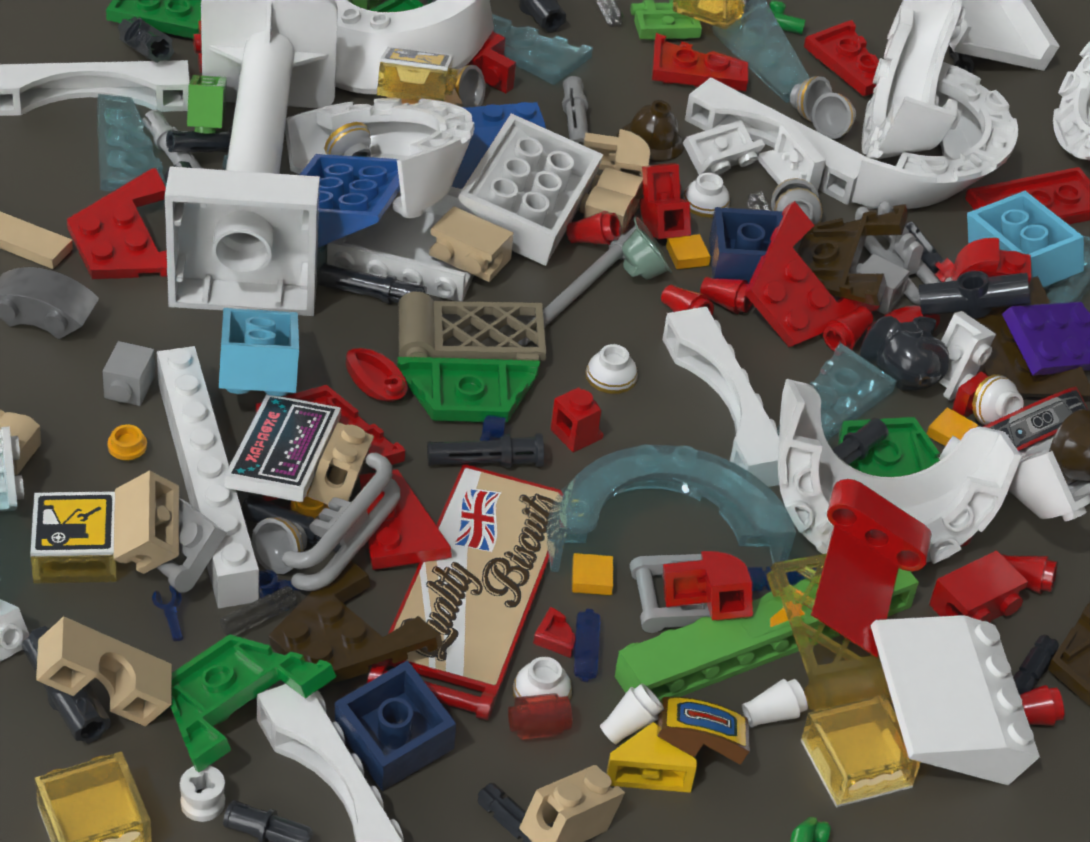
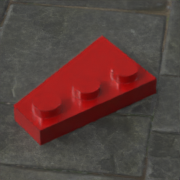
[804,20,879,97]
[652,33,748,91]
[359,469,452,570]

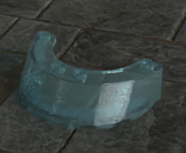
[546,444,796,576]

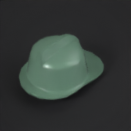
[621,217,673,280]

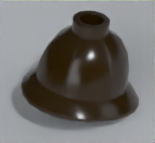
[616,100,684,161]
[1049,409,1090,484]

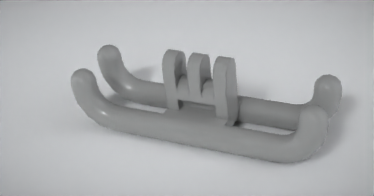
[855,201,951,305]
[282,453,400,591]

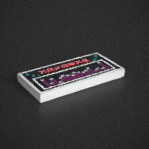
[224,394,341,502]

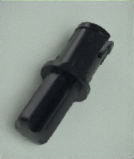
[833,418,889,465]
[223,799,314,842]

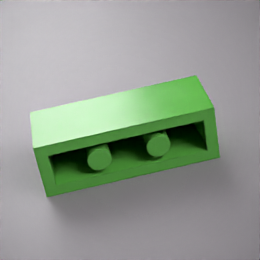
[187,75,227,133]

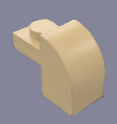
[584,129,650,177]

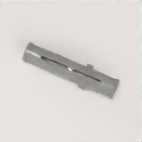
[562,76,588,146]
[142,110,203,169]

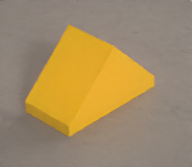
[606,722,697,793]

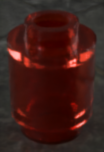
[508,693,572,740]

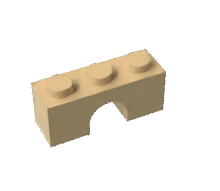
[36,616,172,727]

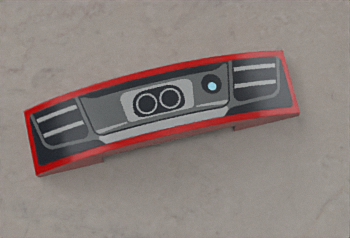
[983,386,1088,451]

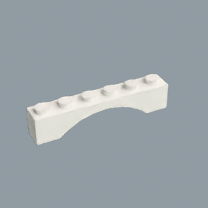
[0,60,189,116]
[685,78,868,205]
[662,307,779,492]
[257,684,404,842]

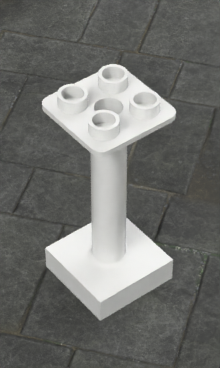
[165,0,338,316]

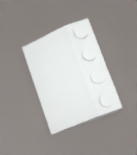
[458,113,603,266]
[870,615,1040,785]

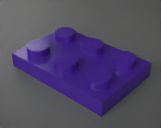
[1002,302,1090,376]

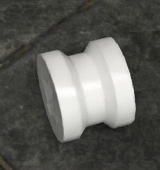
[180,765,225,822]

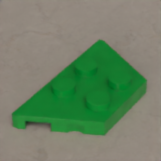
[397,357,540,422]

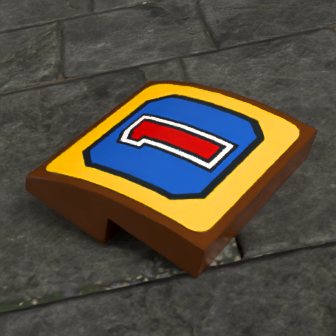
[657,697,750,765]

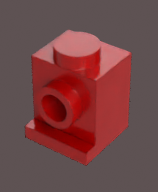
[551,387,603,453]

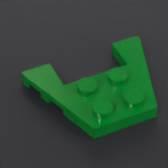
[838,417,940,477]
[170,634,336,773]

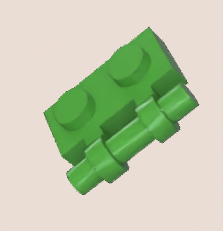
[630,0,702,40]

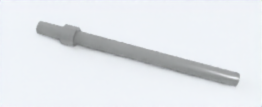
[518,225,636,346]

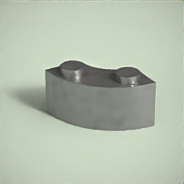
[0,267,99,339]

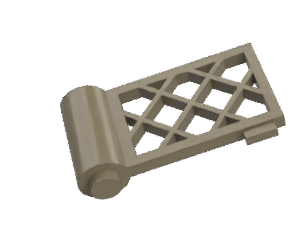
[398,291,546,360]

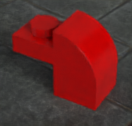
[465,31,516,94]
[639,163,691,239]
[951,238,1031,283]
[663,551,753,621]

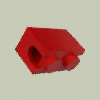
[929,550,1028,623]

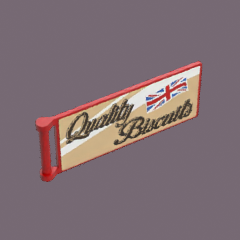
[367,465,573,721]

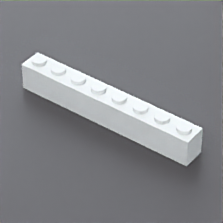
[157,346,259,609]

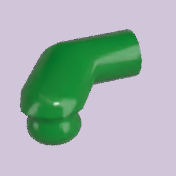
[767,0,806,35]
[790,817,831,842]

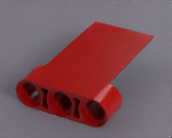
[811,479,932,658]

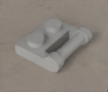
[156,498,227,593]
[630,554,711,633]

